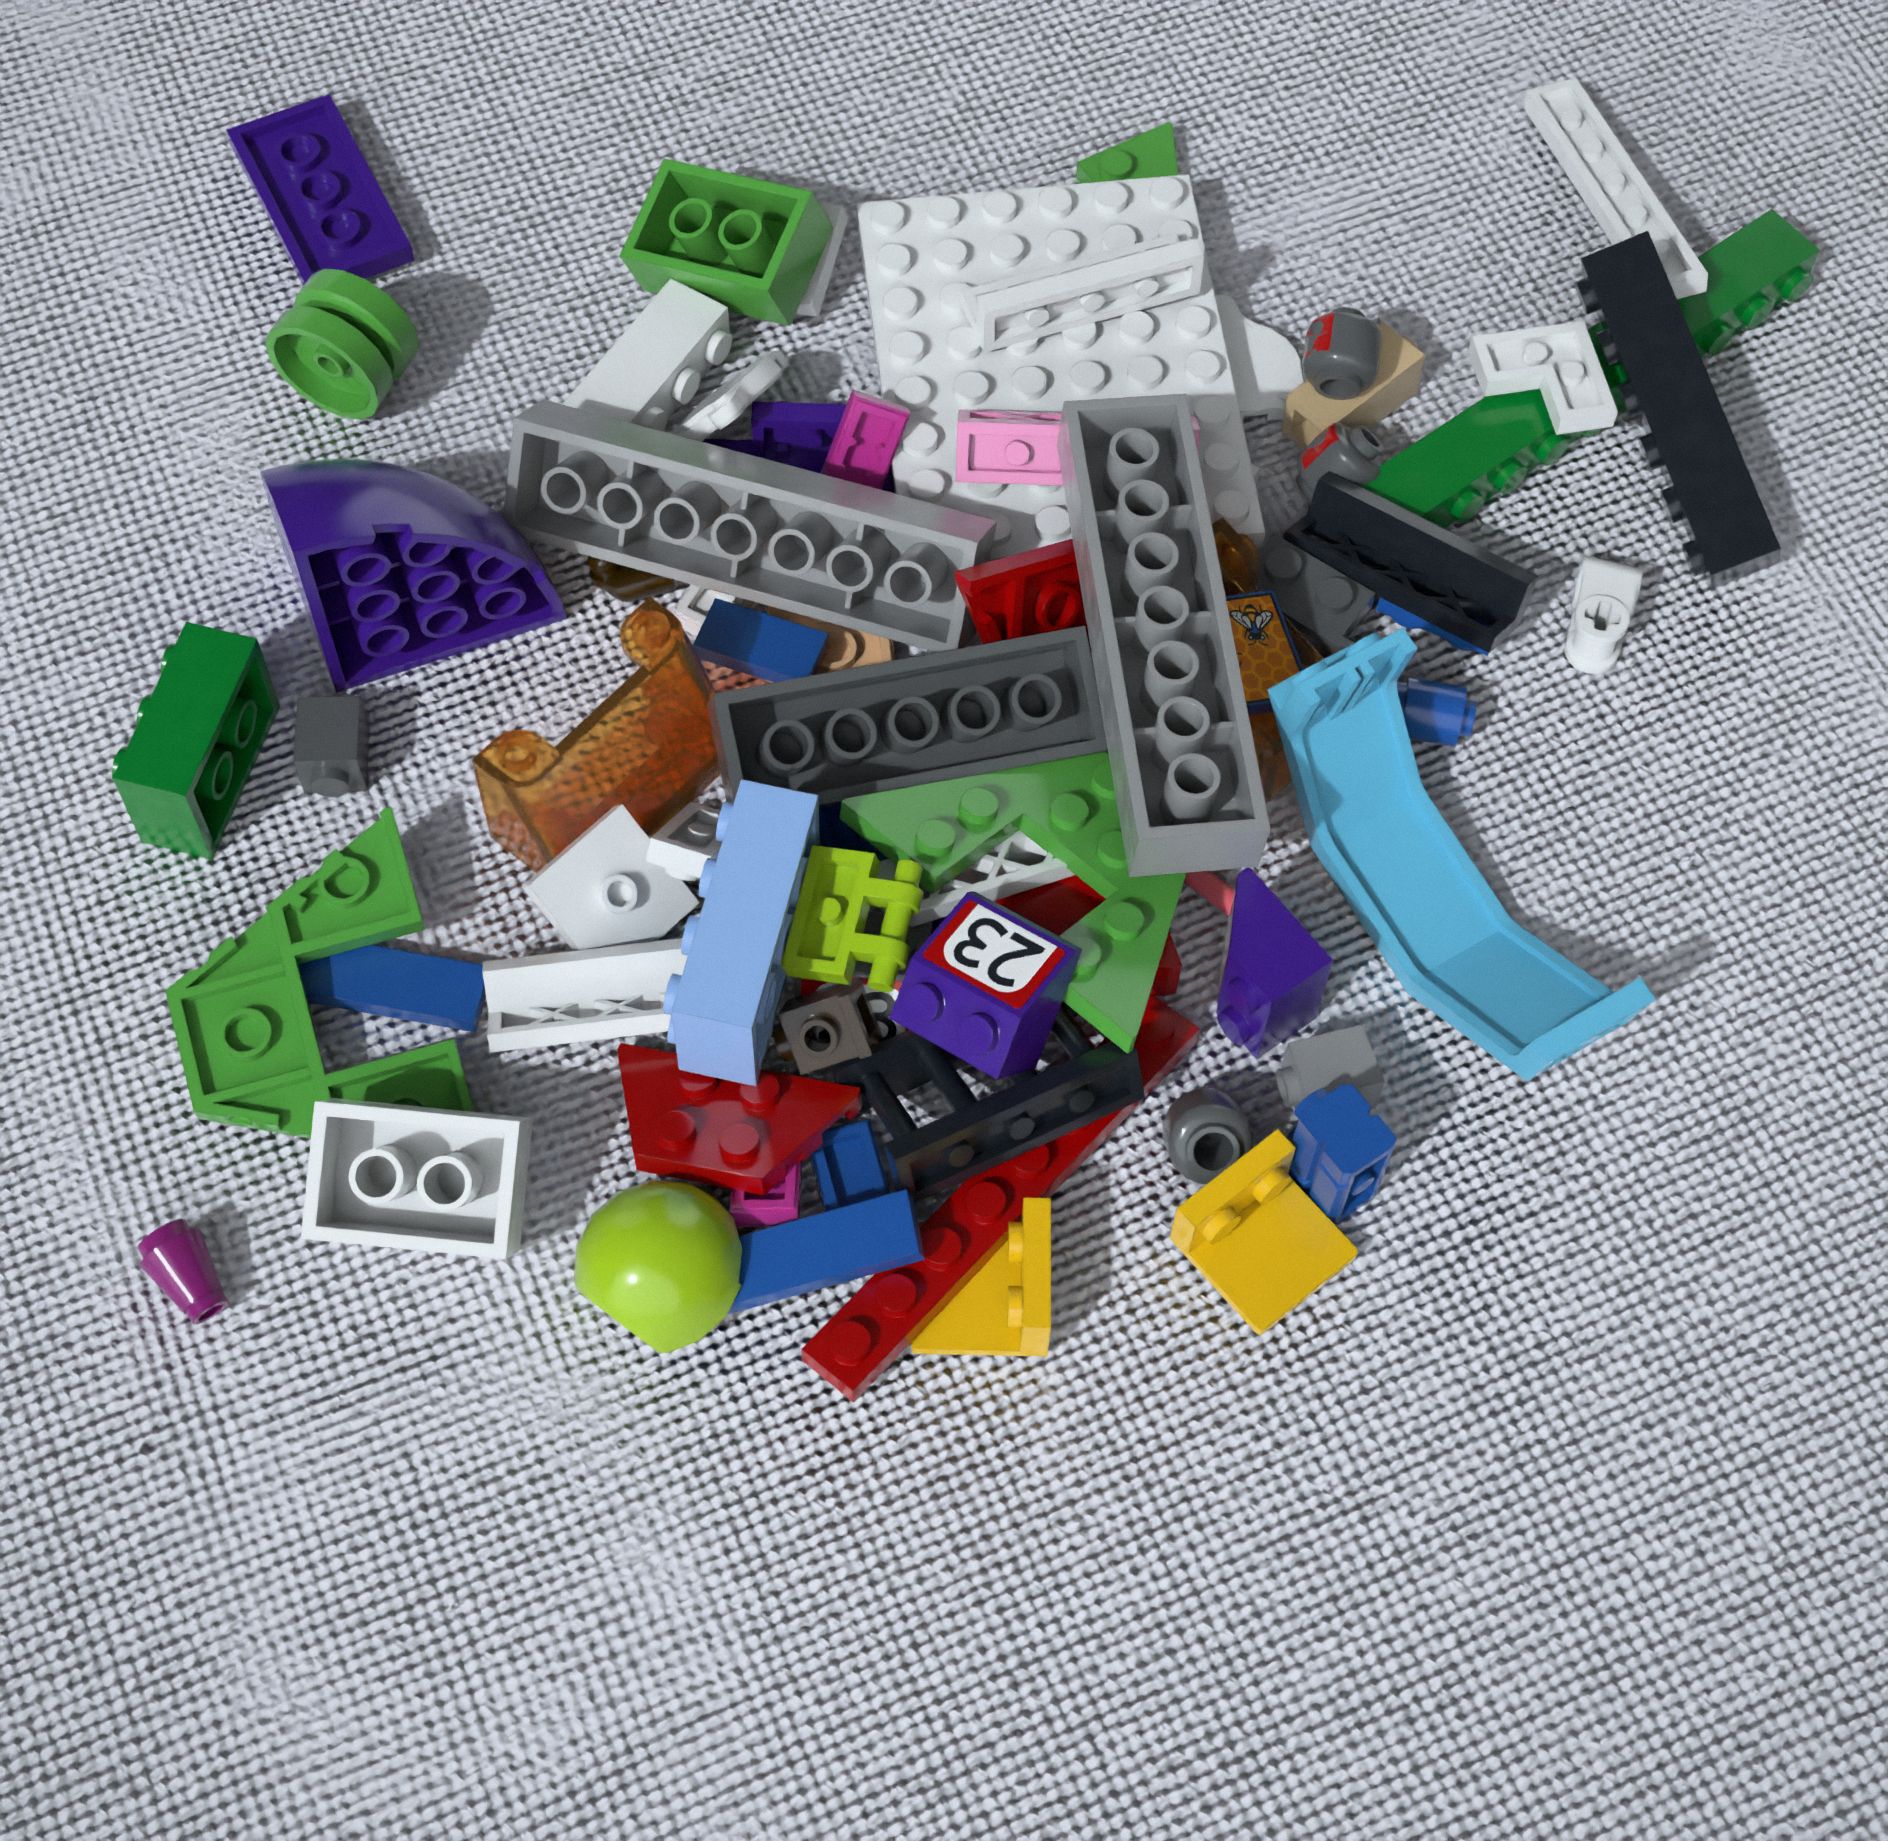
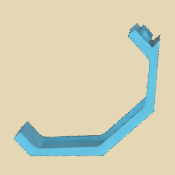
[1267,628,1656,1082]

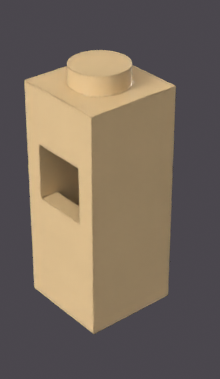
[1282,322,1425,450]

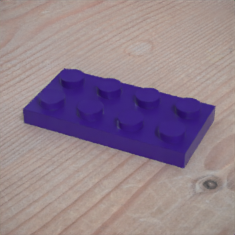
[226,94,415,286]

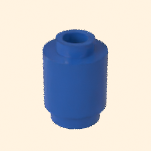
[1397,677,1477,747]

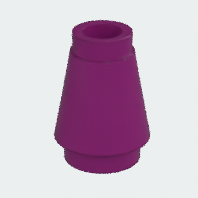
[137,1219,229,1325]

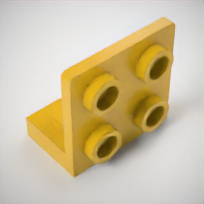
[1169,1129,1358,1335]
[911,1198,1051,1357]

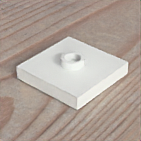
[521,804,700,951]

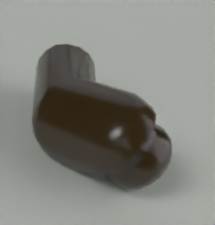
[587,556,676,602]

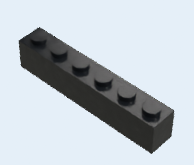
[1574,231,1781,590]

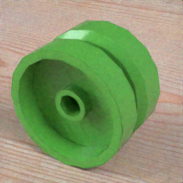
[265,269,420,420]

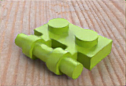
[781,845,924,992]

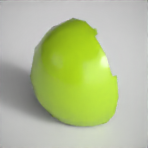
[574,1180,742,1353]

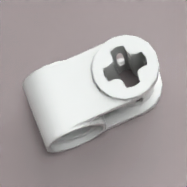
[1565,556,1643,674]

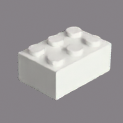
[301,1098,533,1259]

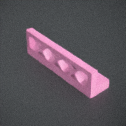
[956,409,1200,486]

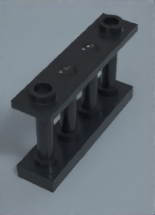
[831,1001,1145,1204]

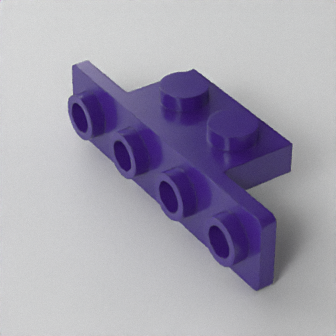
[701,401,895,493]

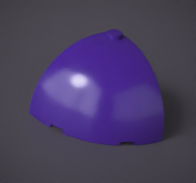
[260,459,567,693]

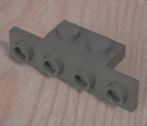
[1219,534,1375,666]

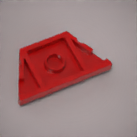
[955,539,1091,653]
[617,1043,862,1195]

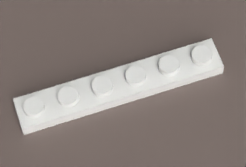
[1524,77,1708,299]

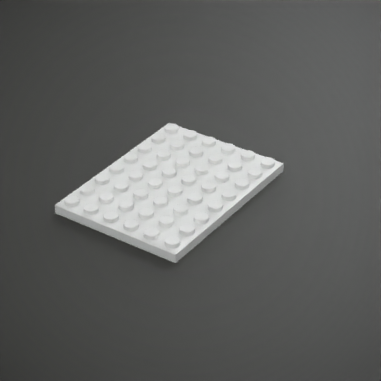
[856,174,1266,561]

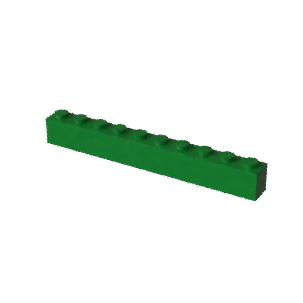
[1359,209,1820,529]

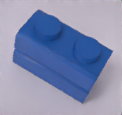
[1286,1084,1397,1225]

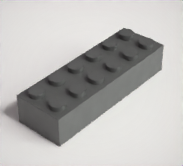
[707,626,1108,810]

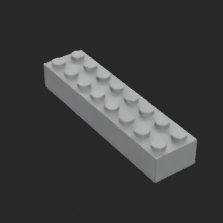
[1057,393,1271,877]
[503,400,997,652]

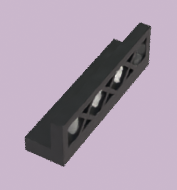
[1283,471,1538,653]

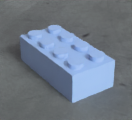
[663,779,820,1086]

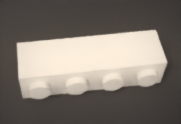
[562,278,732,431]

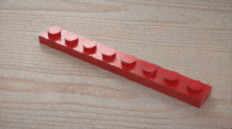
[801,993,1200,1403]

